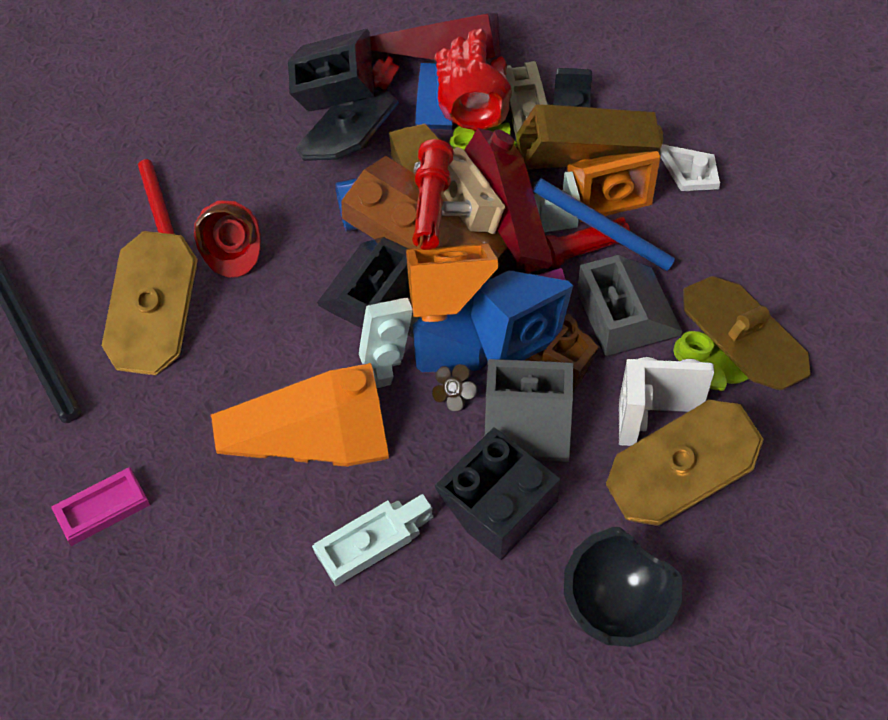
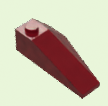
[370,13,500,65]
[464,128,553,269]

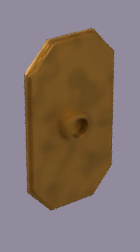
[101,231,198,376]
[683,276,811,390]
[606,400,764,526]

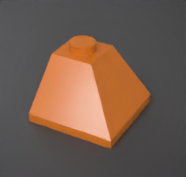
[567,151,660,222]
[406,243,498,322]

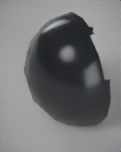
[563,527,683,647]

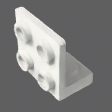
[619,357,714,446]

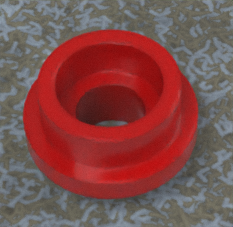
[373,56,400,91]

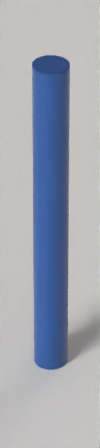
[533,178,675,271]

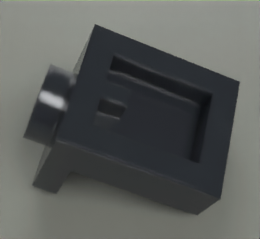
[554,68,592,108]

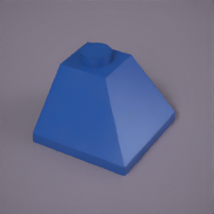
[471,271,573,361]
[413,294,488,372]

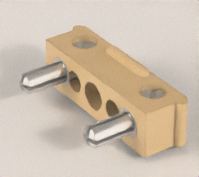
[414,147,505,234]

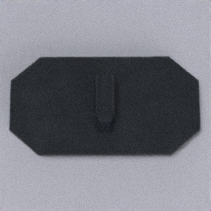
[296,91,399,161]

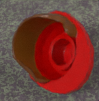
[194,200,261,277]

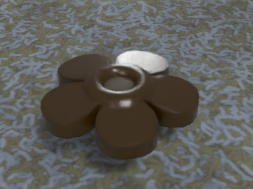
[432,364,478,411]

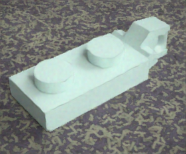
[359,298,413,388]
[312,494,433,586]

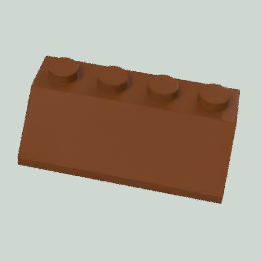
[341,156,510,278]

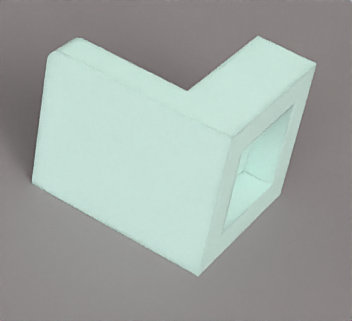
[534,171,580,232]

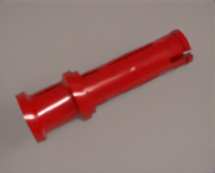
[412,139,454,250]
[512,217,630,274]

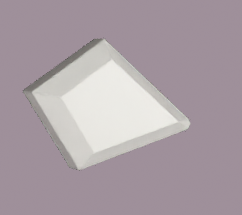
[658,144,720,191]

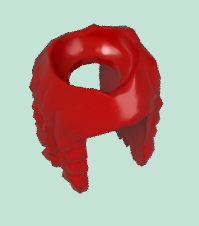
[435,28,512,132]

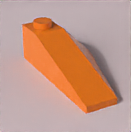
[211,363,389,467]

